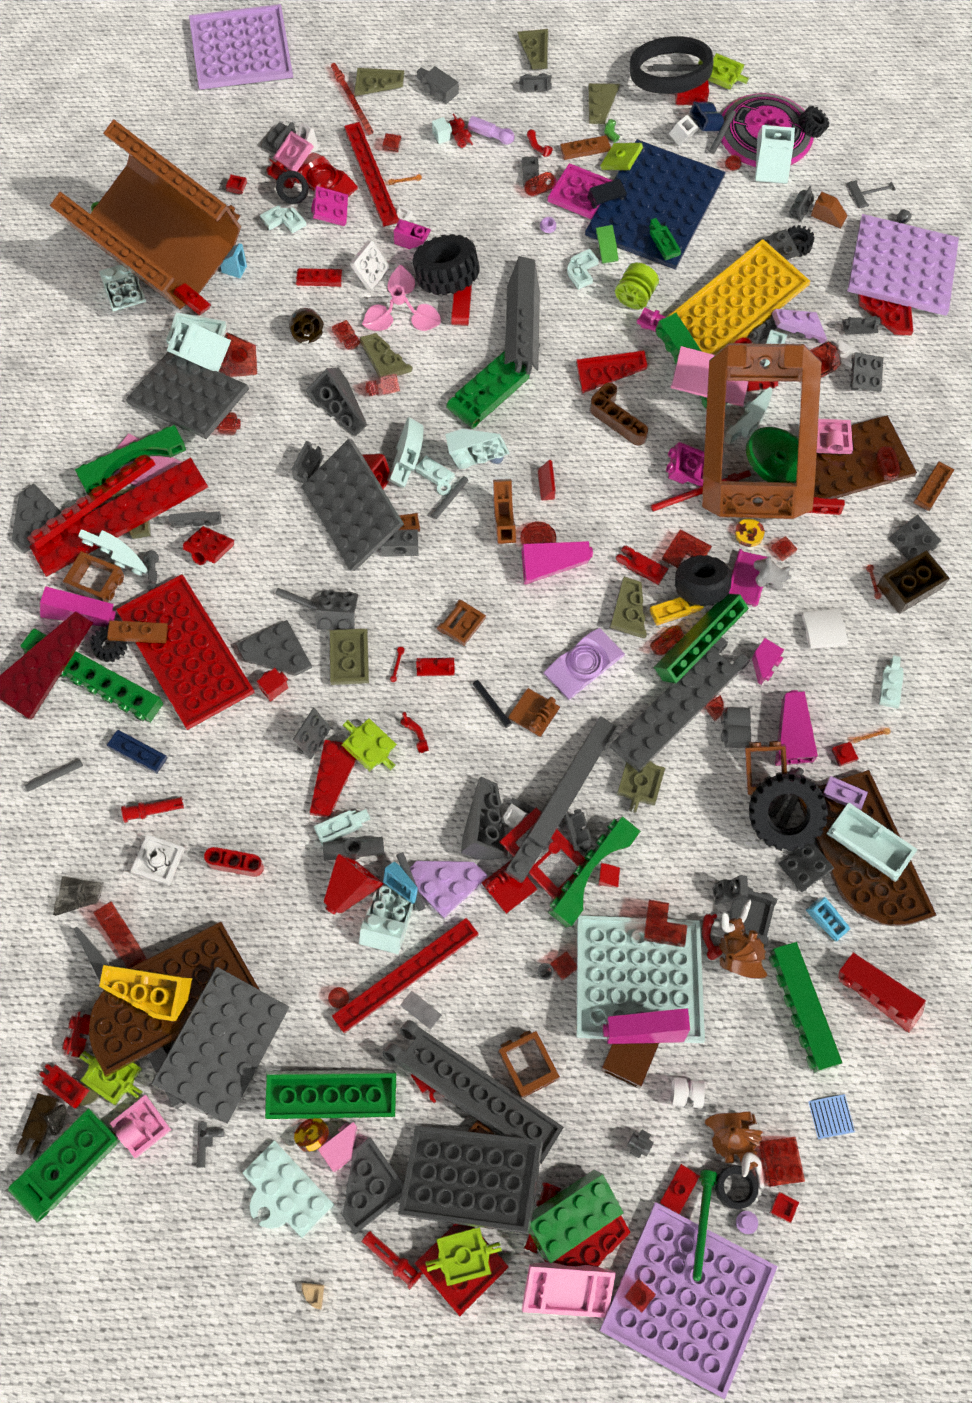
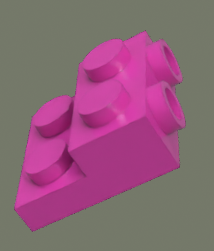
[666,442,704,487]

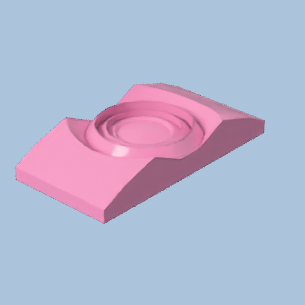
[521,1262,615,1318]

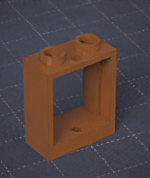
[62,551,124,602]
[745,741,787,795]
[498,1030,560,1098]

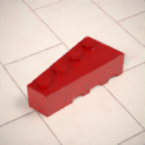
[838,952,926,1033]

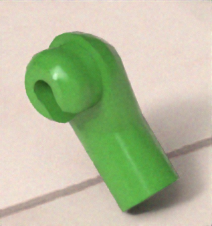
[604,119,620,143]

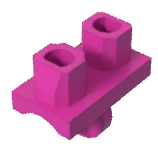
[637,307,666,332]

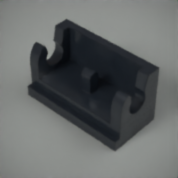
[587,179,627,209]

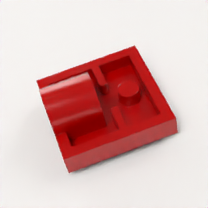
[183,526,235,565]

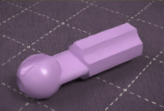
[468,116,515,145]

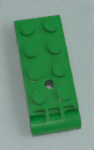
[446,351,530,429]
[8,1108,120,1223]

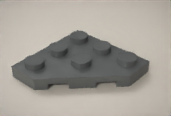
[12,483,61,554]
[236,620,312,676]
[342,1137,404,1234]

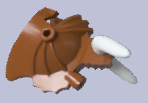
[719,900,768,979]
[705,1111,764,1188]

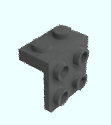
[316,590,358,630]

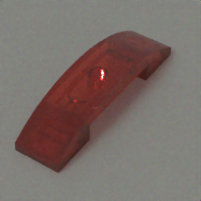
[93,901,147,969]

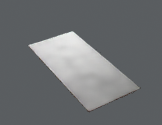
[400,991,442,1030]

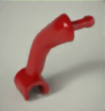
[527,129,553,157]
[400,712,429,754]
[702,914,723,960]

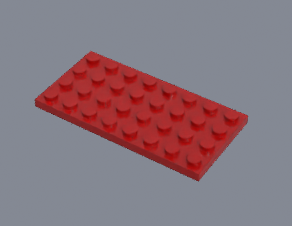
[116,574,255,730]

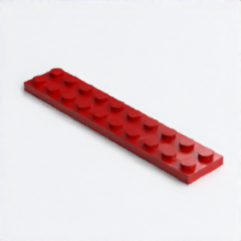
[29,457,208,577]

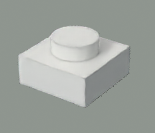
[503,804,528,829]

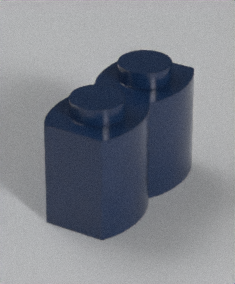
[690,101,724,131]

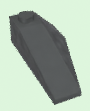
[305,367,367,436]
[461,777,508,860]

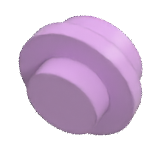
[540,217,556,233]
[736,1211,758,1234]

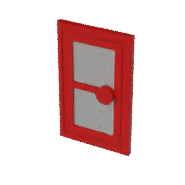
[500,807,586,899]

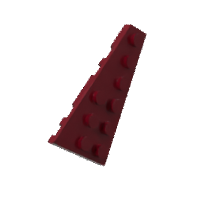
[0,611,94,719]

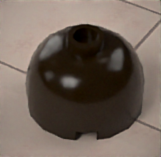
[289,308,324,344]

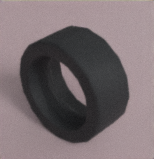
[276,170,309,204]
[715,1165,759,1209]

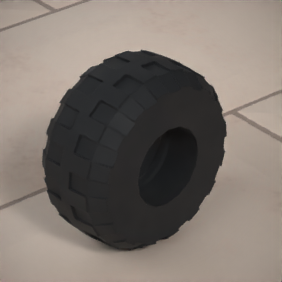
[675,555,731,606]

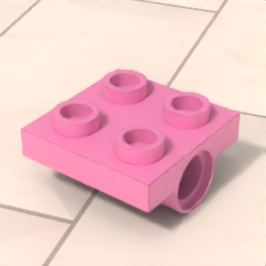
[817,419,853,454]
[110,1095,172,1158]

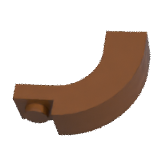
[493,479,516,544]

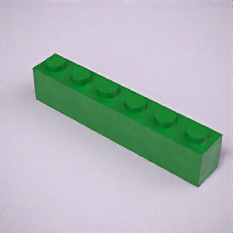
[655,313,728,409]
[654,593,749,683]
[769,942,843,1073]

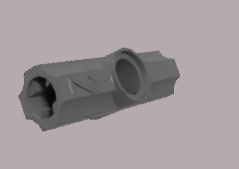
[323,836,385,861]

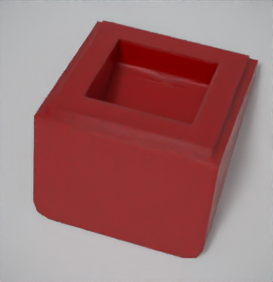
[598,863,620,888]

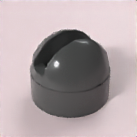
[537,963,554,980]

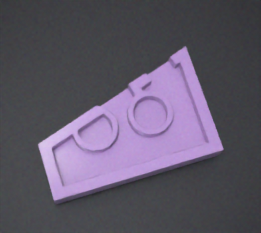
[772,309,827,344]

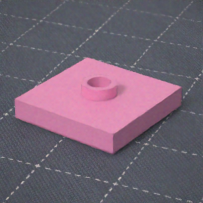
[273,131,314,172]

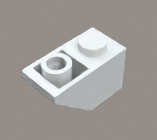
[669,115,700,146]

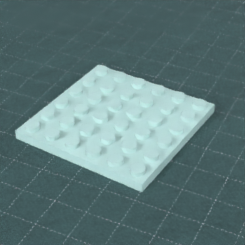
[577,915,705,1043]

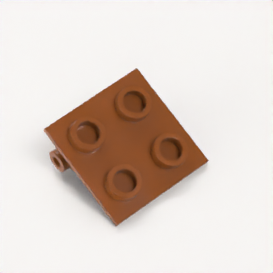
[508,688,560,737]

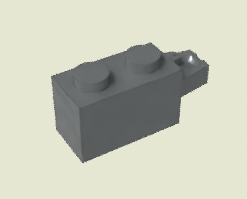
[417,66,459,104]

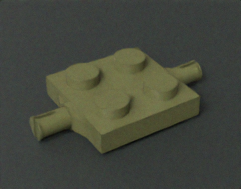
[617,761,665,813]

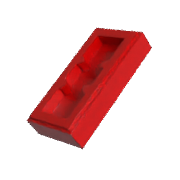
[173,283,211,316]
[659,1164,700,1214]

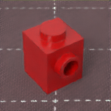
[256,668,288,702]

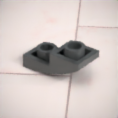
[713,875,748,904]

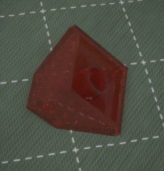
[218,332,257,377]
[810,341,842,378]

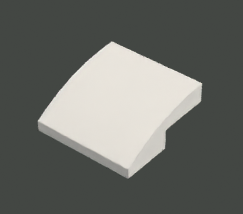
[802,609,848,649]

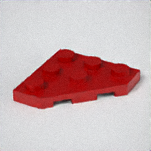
[858,294,914,336]

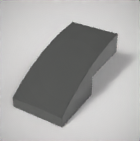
[522,157,540,187]

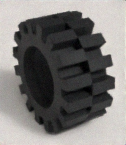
[798,106,830,138]
[787,225,815,257]
[90,625,128,662]

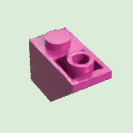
[393,219,431,249]
[752,638,784,685]

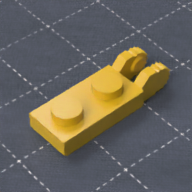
[649,597,704,626]

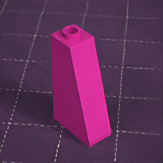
[521,541,593,584]
[40,586,116,627]
[775,690,818,766]
[603,1008,690,1044]

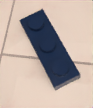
[107,729,168,774]

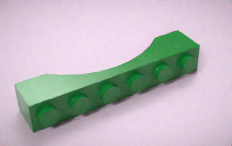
[75,425,186,495]
[548,816,641,927]

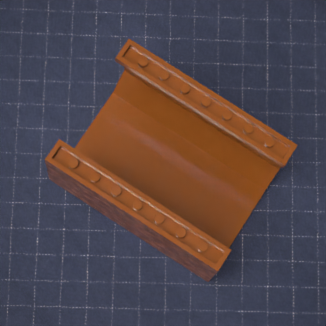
[50,119,241,309]

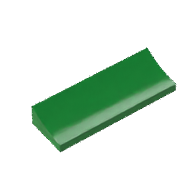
[265,1070,397,1119]

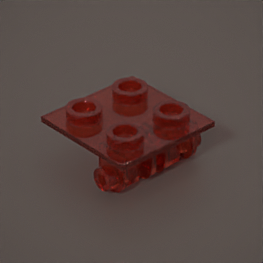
[758,1137,805,1187]

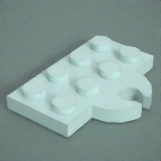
[243,1140,334,1238]

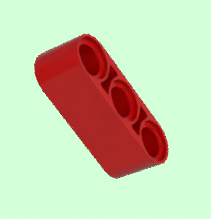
[451,285,472,326]
[204,847,264,877]

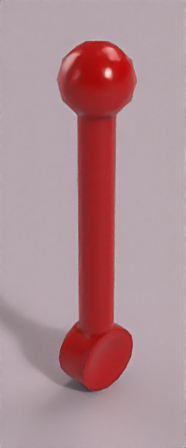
[390,647,405,682]

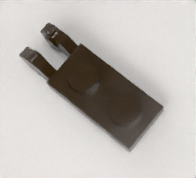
[16,1093,59,1159]

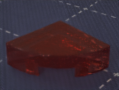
[704,695,724,722]

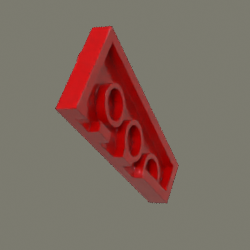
[576,351,647,394]
[310,740,357,818]
[543,1215,631,1267]

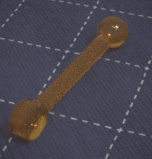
[388,174,422,185]
[853,728,891,743]

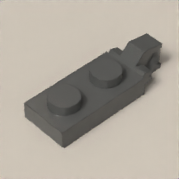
[168,511,222,528]

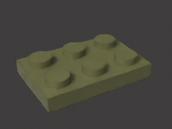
[330,629,369,685]

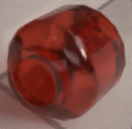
[216,412,241,435]

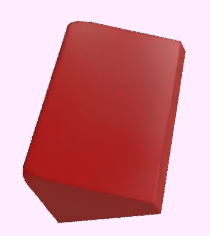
[538,460,556,500]

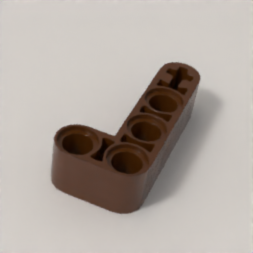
[590,383,648,446]

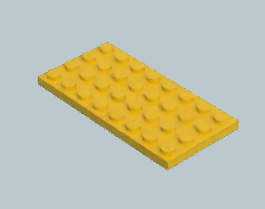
[667,239,810,355]

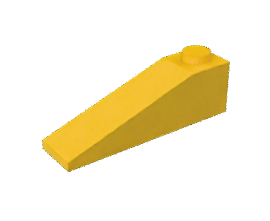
[99,965,192,1021]

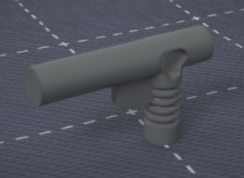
[197,1122,224,1168]

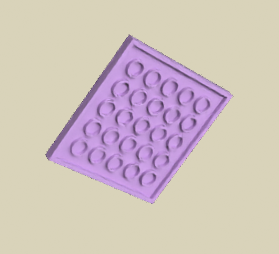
[189,4,293,90]
[847,214,959,316]
[599,1202,778,1399]

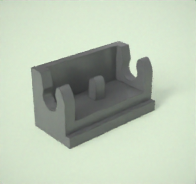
[291,441,324,483]

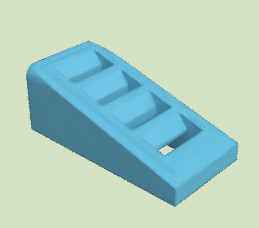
[383,862,418,904]
[806,897,851,942]

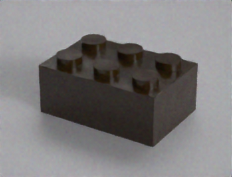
[877,550,950,614]

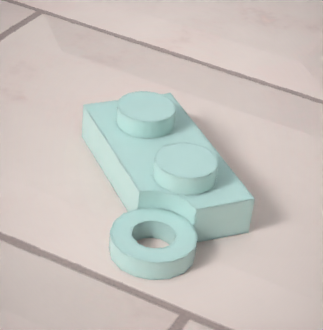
[415,456,455,496]

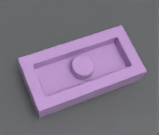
[823,776,868,810]

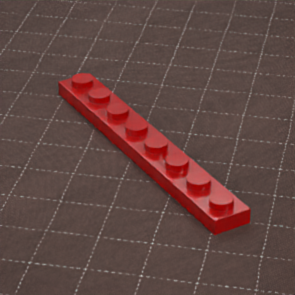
[344,122,399,227]
[27,454,156,549]
[332,918,479,1034]

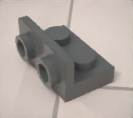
[262,122,296,154]

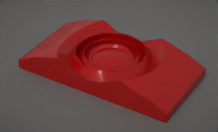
[297,152,358,197]

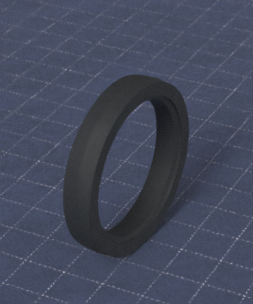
[629,36,714,94]

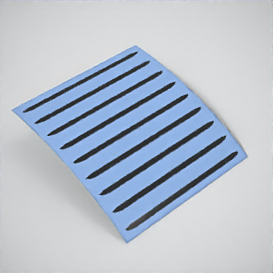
[808,1094,855,1139]

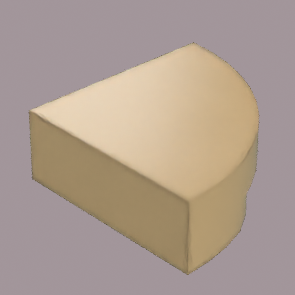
[302,1283,325,1309]

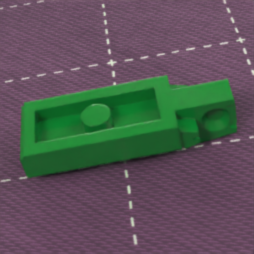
[649,218,681,261]

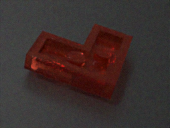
[662,529,712,568]
[643,899,688,947]

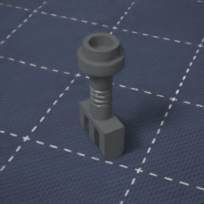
[144,550,159,591]

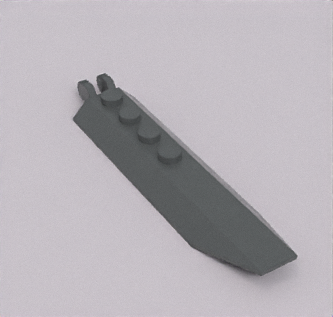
[505,256,540,375]

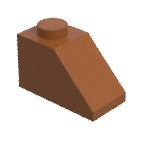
[811,191,848,229]

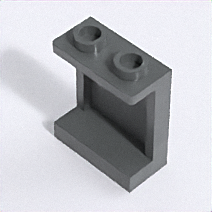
[724,887,778,948]

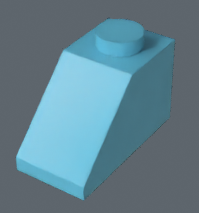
[220,243,247,278]

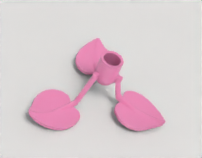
[362,265,441,331]

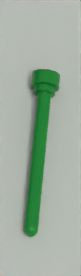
[692,1170,718,1282]

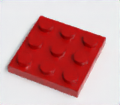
[415,1224,509,1317]

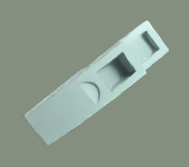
[724,387,772,445]
[387,417,424,488]
[79,529,148,576]

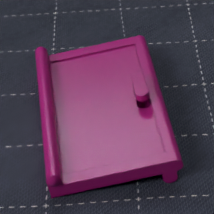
[729,549,767,607]

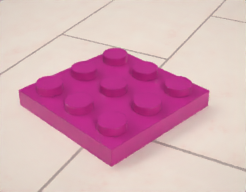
[548,163,613,219]

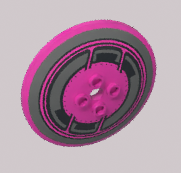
[721,93,814,167]

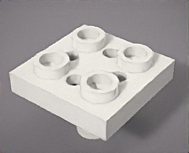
[349,240,390,290]
[131,835,185,886]

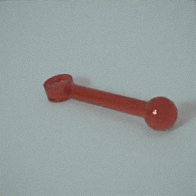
[866,564,882,599]

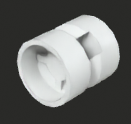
[671,1077,705,1109]

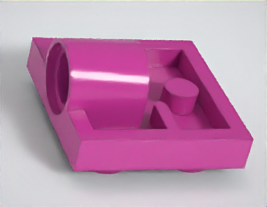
[311,186,348,226]

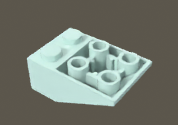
[755,125,795,184]
[99,265,146,311]
[167,318,231,372]
[445,429,510,469]
[359,885,414,954]

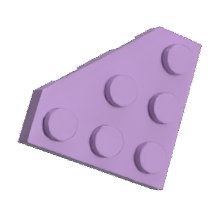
[410,861,488,918]

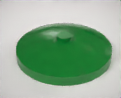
[746,427,799,483]

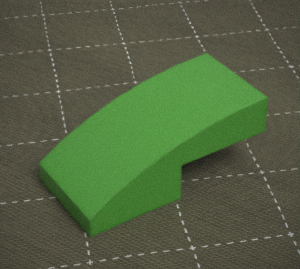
[596,225,619,264]

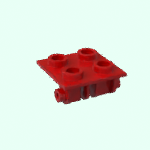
[481,859,538,914]

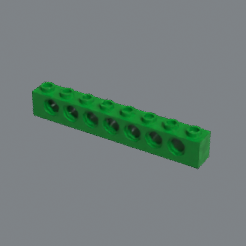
[20,628,163,723]

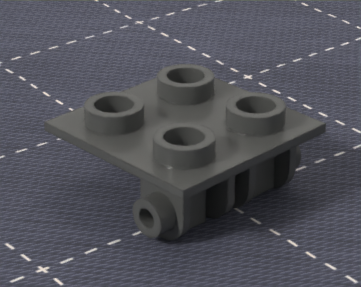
[755,229,800,260]
[850,352,884,392]
[889,514,941,561]
[293,707,331,759]
[779,843,834,892]

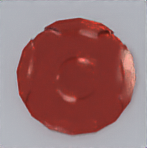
[520,521,556,546]

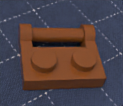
[437,599,486,646]

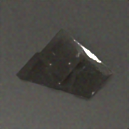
[53,876,104,916]

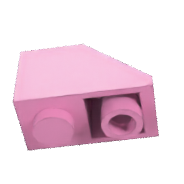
[318,1122,358,1173]

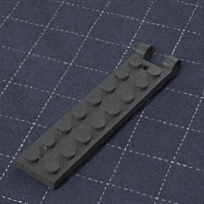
[610,637,750,772]
[383,1020,564,1164]

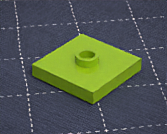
[600,143,643,170]

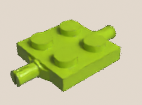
[698,53,749,90]
[342,718,397,772]
[80,1051,143,1106]
[426,1227,502,1286]

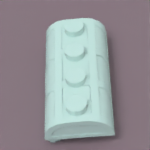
[826,803,918,882]

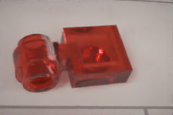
[332,320,360,350]
[365,373,400,396]

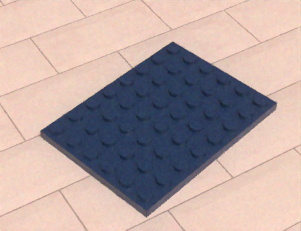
[585,139,726,270]

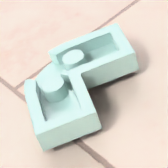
[260,205,306,233]
[567,249,599,290]

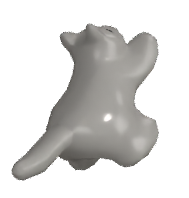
[754,557,791,590]

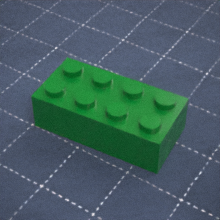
[529,1170,624,1264]

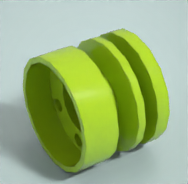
[615,262,659,310]

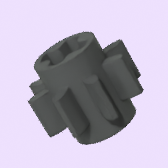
[627,1129,654,1158]

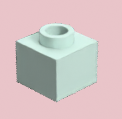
[432,117,452,144]

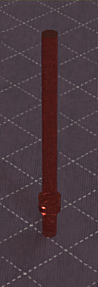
[331,63,374,135]

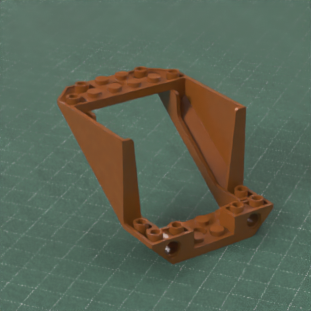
[702,343,821,519]

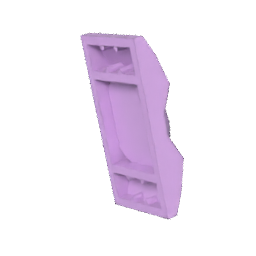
[544,628,625,700]

